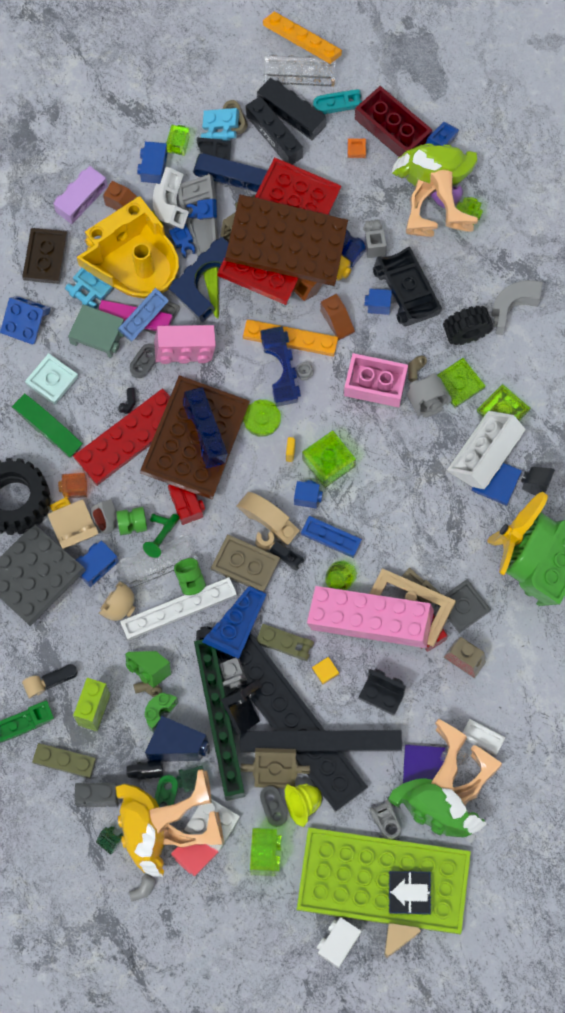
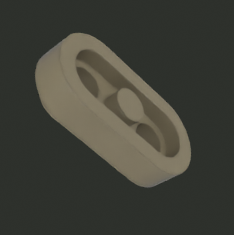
[222,100,248,134]

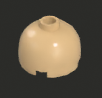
[98,581,135,621]

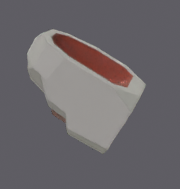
[91,500,116,534]

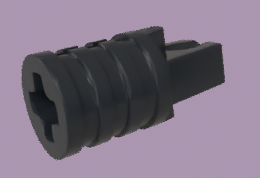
[126,760,163,780]

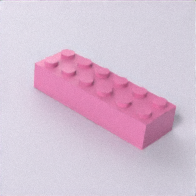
[307,586,434,648]

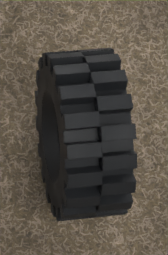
[443,306,494,345]

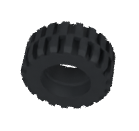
[0,458,51,535]

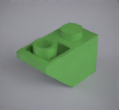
[125,651,171,688]

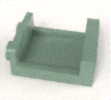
[68,304,124,358]

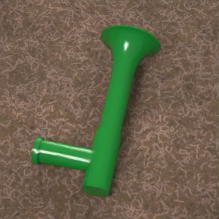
[143,513,179,558]

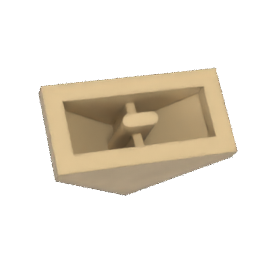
[384,923,421,958]

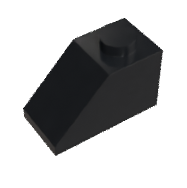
[521,467,555,496]

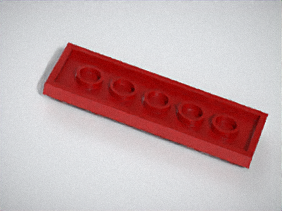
[73,388,170,486]

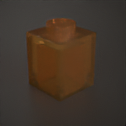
[58,473,87,498]

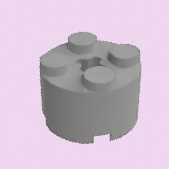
[407,373,451,417]

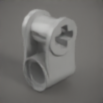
[369,800,401,840]

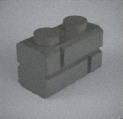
[75,783,118,807]

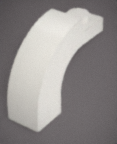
[153,167,189,229]

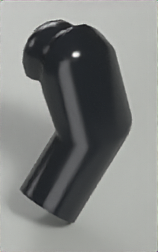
[118,387,136,414]

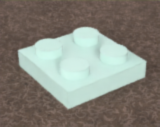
[25,353,79,405]

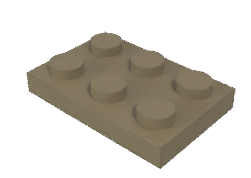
[211,534,280,592]

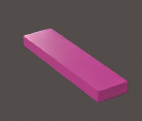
[98,300,173,331]

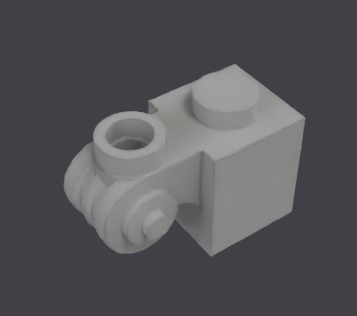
[363,219,386,258]

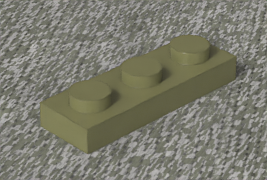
[32,743,96,779]

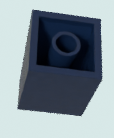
[145,716,210,762]

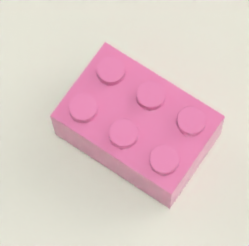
[154,325,216,364]
[344,353,408,408]

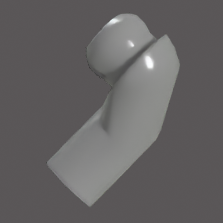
[129,874,154,901]

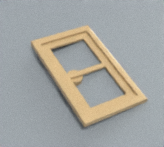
[369,568,456,647]

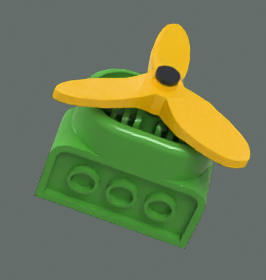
[487,492,565,606]

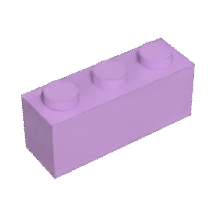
[54,166,108,224]

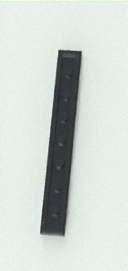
[240,730,402,753]

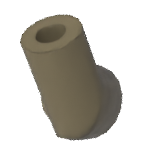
[408,355,427,382]
[133,682,162,697]

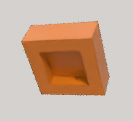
[348,138,366,158]

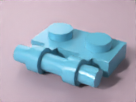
[201,108,239,141]
[65,268,113,309]

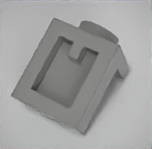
[219,658,247,689]

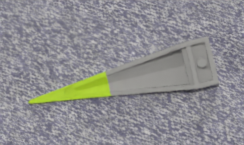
[178,174,219,319]

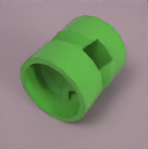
[116,507,147,536]
[174,558,206,595]

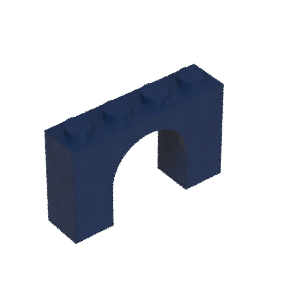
[169,236,228,323]

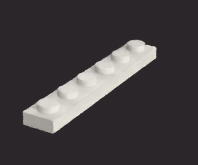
[120,577,237,641]

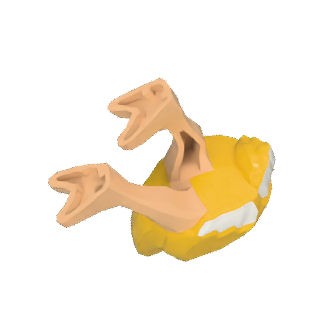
[116,769,224,877]

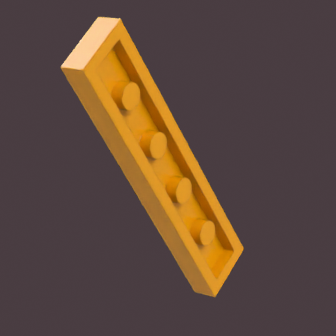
[263,11,342,64]
[243,319,338,357]

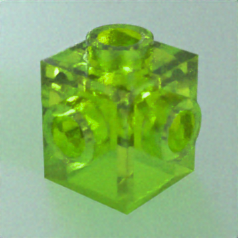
[456,197,483,225]

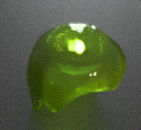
[325,560,357,590]

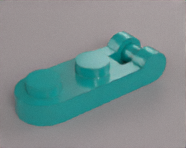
[313,89,362,114]

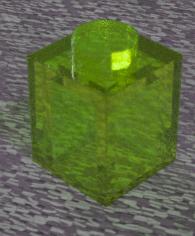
[166,125,190,156]

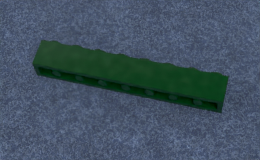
[194,639,245,801]

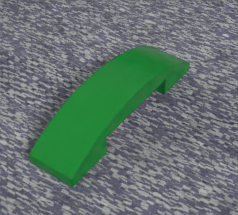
[0,700,54,743]

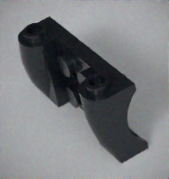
[373,246,442,327]

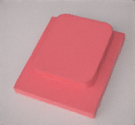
[171,844,219,877]

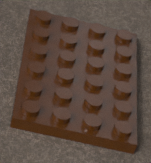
[225,194,348,286]
[140,375,250,500]

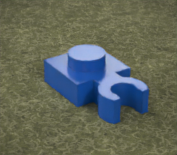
[186,199,217,220]
[169,224,195,258]

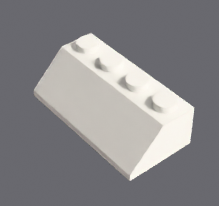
[447,411,526,489]

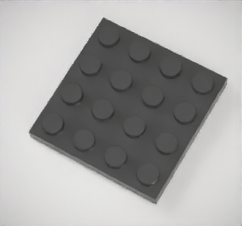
[0,524,86,626]

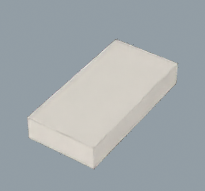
[462,719,505,756]

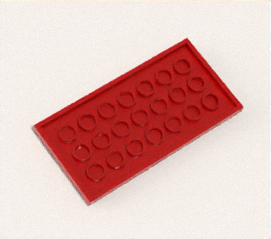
[217,157,342,305]

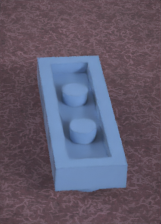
[118,288,169,342]

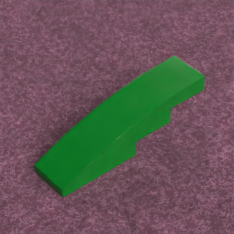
[12,393,83,458]

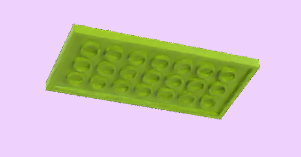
[296,828,471,935]

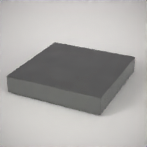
[437,580,491,634]

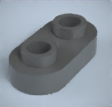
[130,344,155,378]
[260,786,287,827]

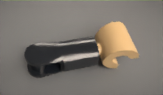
[255,531,305,571]
[22,664,77,699]

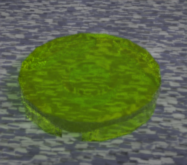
[243,400,281,437]

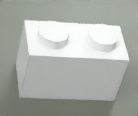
[317,917,361,969]

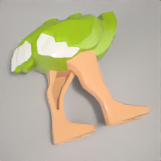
[391,143,478,237]

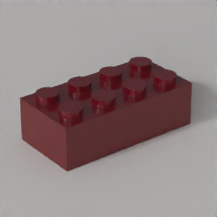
[355,86,433,157]

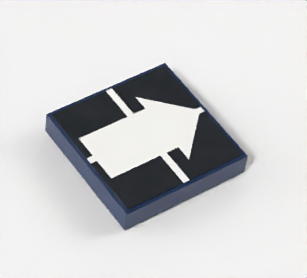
[389,871,431,915]

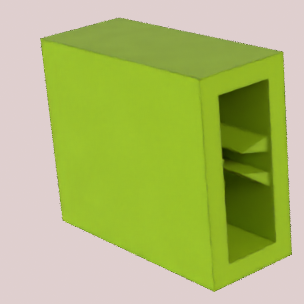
[73,678,111,731]

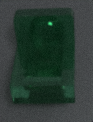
[176,765,204,793]

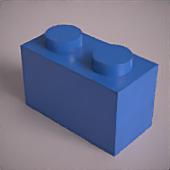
[137,141,168,184]
[76,540,119,588]

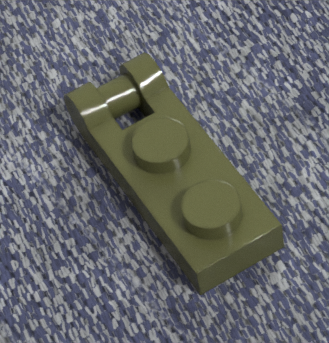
[256,624,314,661]

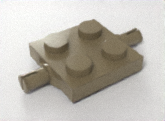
[241,748,310,788]

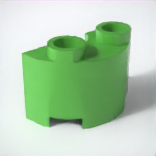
[144,693,179,733]

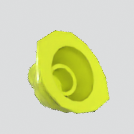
[285,784,322,827]

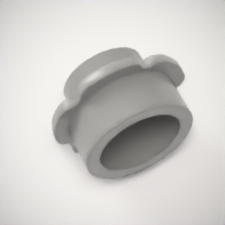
[295,362,313,380]

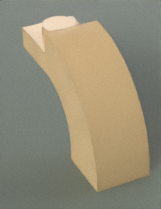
[236,492,300,545]

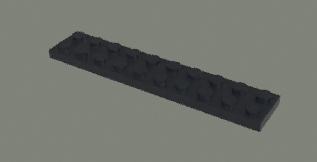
[216,632,368,813]

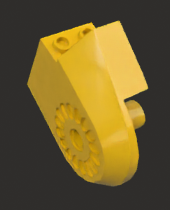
[77,196,179,299]

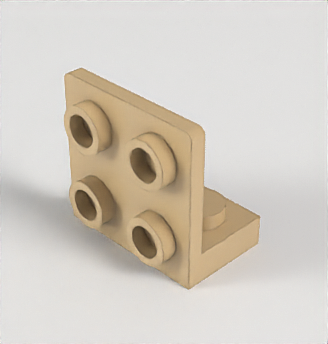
[48,500,99,549]

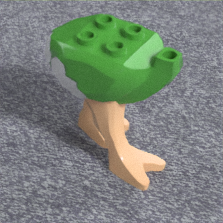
[388,719,502,838]

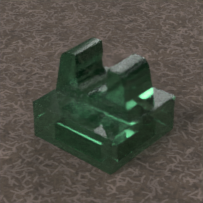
[96,826,123,855]

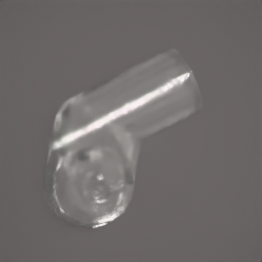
[440,750,468,766]

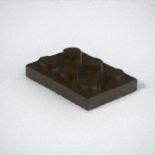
[22,228,68,284]

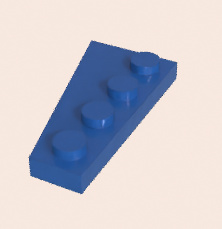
[202,586,267,659]

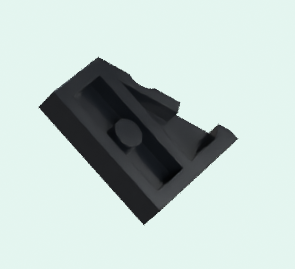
[197,137,232,160]

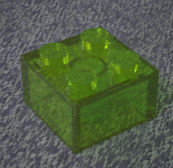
[302,430,356,488]
[250,828,282,877]

